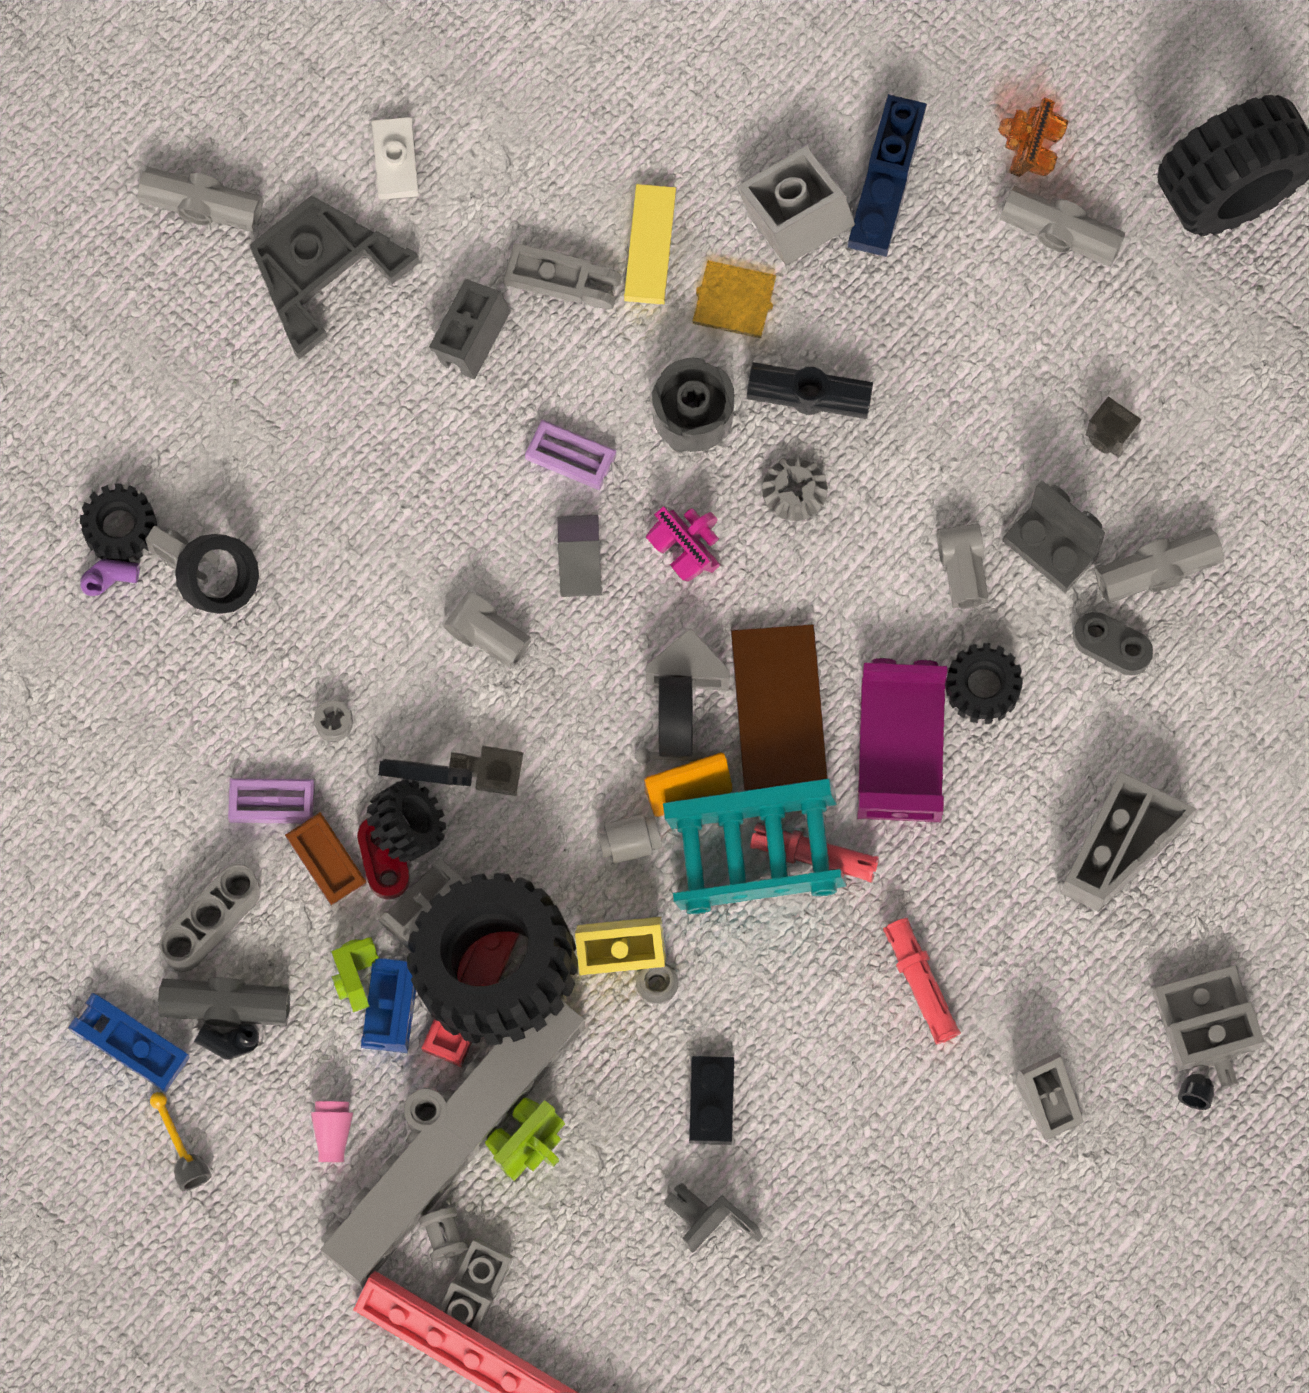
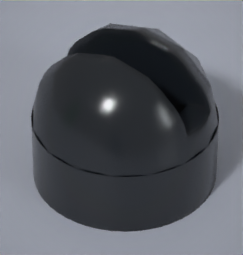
[1177,1073,1214,1110]

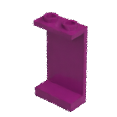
[857,658,947,823]

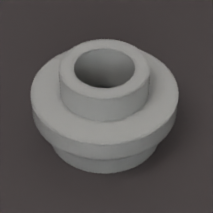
[636,963,678,1004]

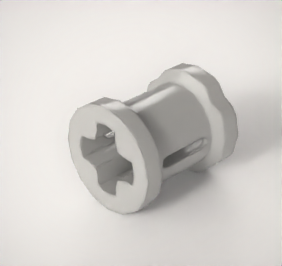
[419,1207,469,1262]

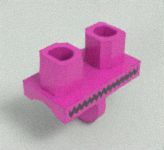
[645,506,721,582]

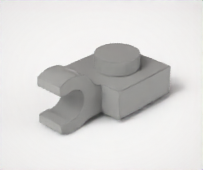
[145,526,220,584]

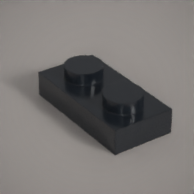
[689,1056,734,1145]

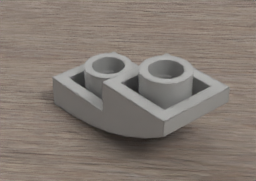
[439,1238,515,1332]

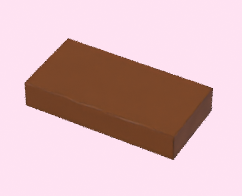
[285,812,367,906]

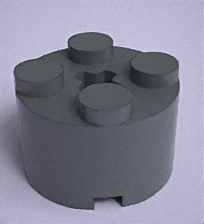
[652,358,735,452]

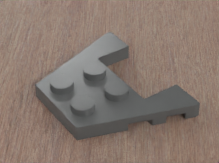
[250,195,420,359]

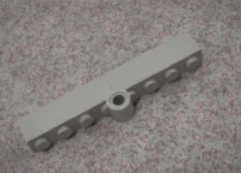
[320,1001,585,1288]

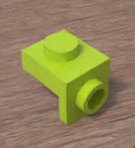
[331,937,379,1013]

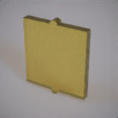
[692,260,776,339]

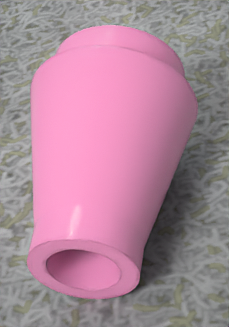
[310,1101,353,1162]

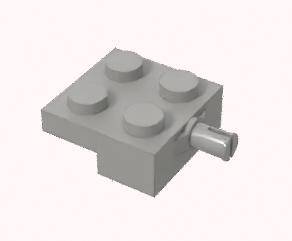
[1153,965,1265,1090]

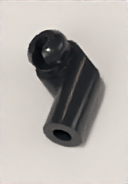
[194,1023,259,1060]

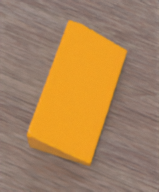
[644,752,732,817]

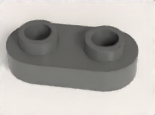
[1073,612,1153,676]

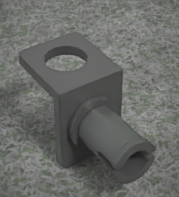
[665,1183,763,1253]

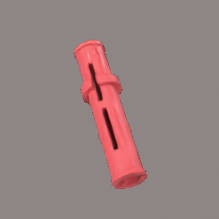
[750,822,879,883]
[883,918,961,1045]

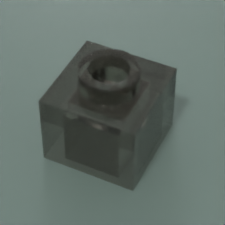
[1085,396,1142,458]

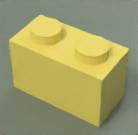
[575,917,666,975]

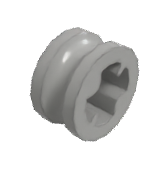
[314,701,353,742]

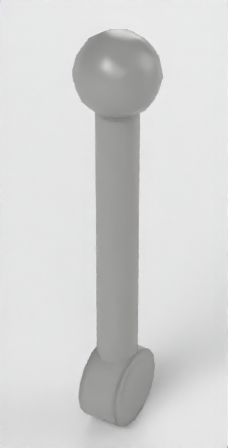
[635,747,722,764]

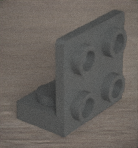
[1003,480,1105,593]

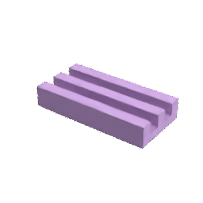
[525,420,616,491]
[228,778,315,824]

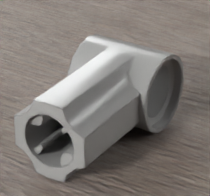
[937,523,988,609]
[443,591,531,669]

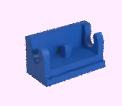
[361,959,416,1054]

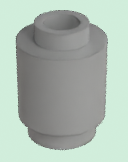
[597,814,662,864]

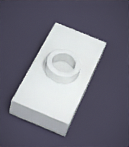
[372,117,419,200]

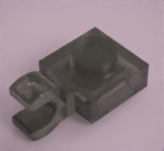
[449,745,524,796]

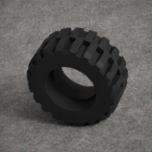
[1157,95,1309,236]
[407,873,578,1045]

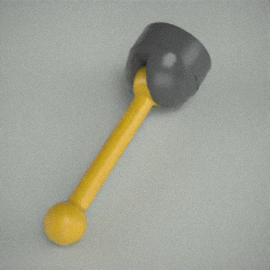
[150,1092,212,1191]

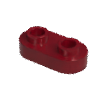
[357,819,410,900]

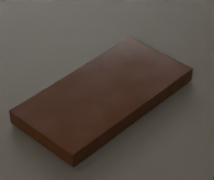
[731,624,828,791]

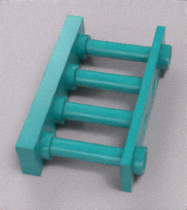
[663,779,847,914]

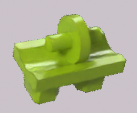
[485,1097,565,1181]

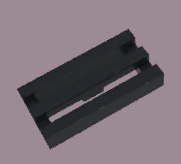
[378,759,473,786]

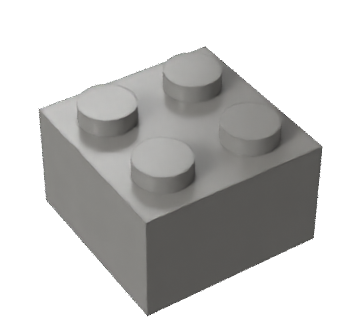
[737,146,855,265]

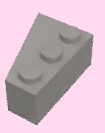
[1061,771,1197,912]

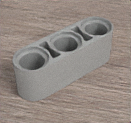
[159,864,261,972]

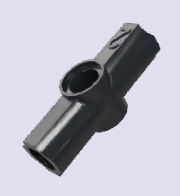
[746,362,873,419]

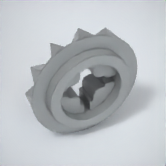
[762,456,828,521]

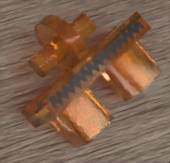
[998,97,1069,177]

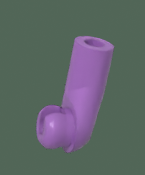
[80,559,140,596]

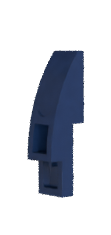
[848,94,927,257]

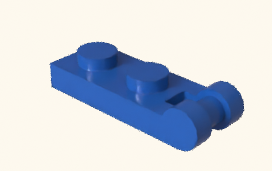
[68,993,190,1093]

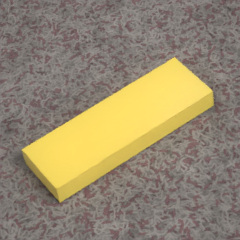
[624,184,676,305]

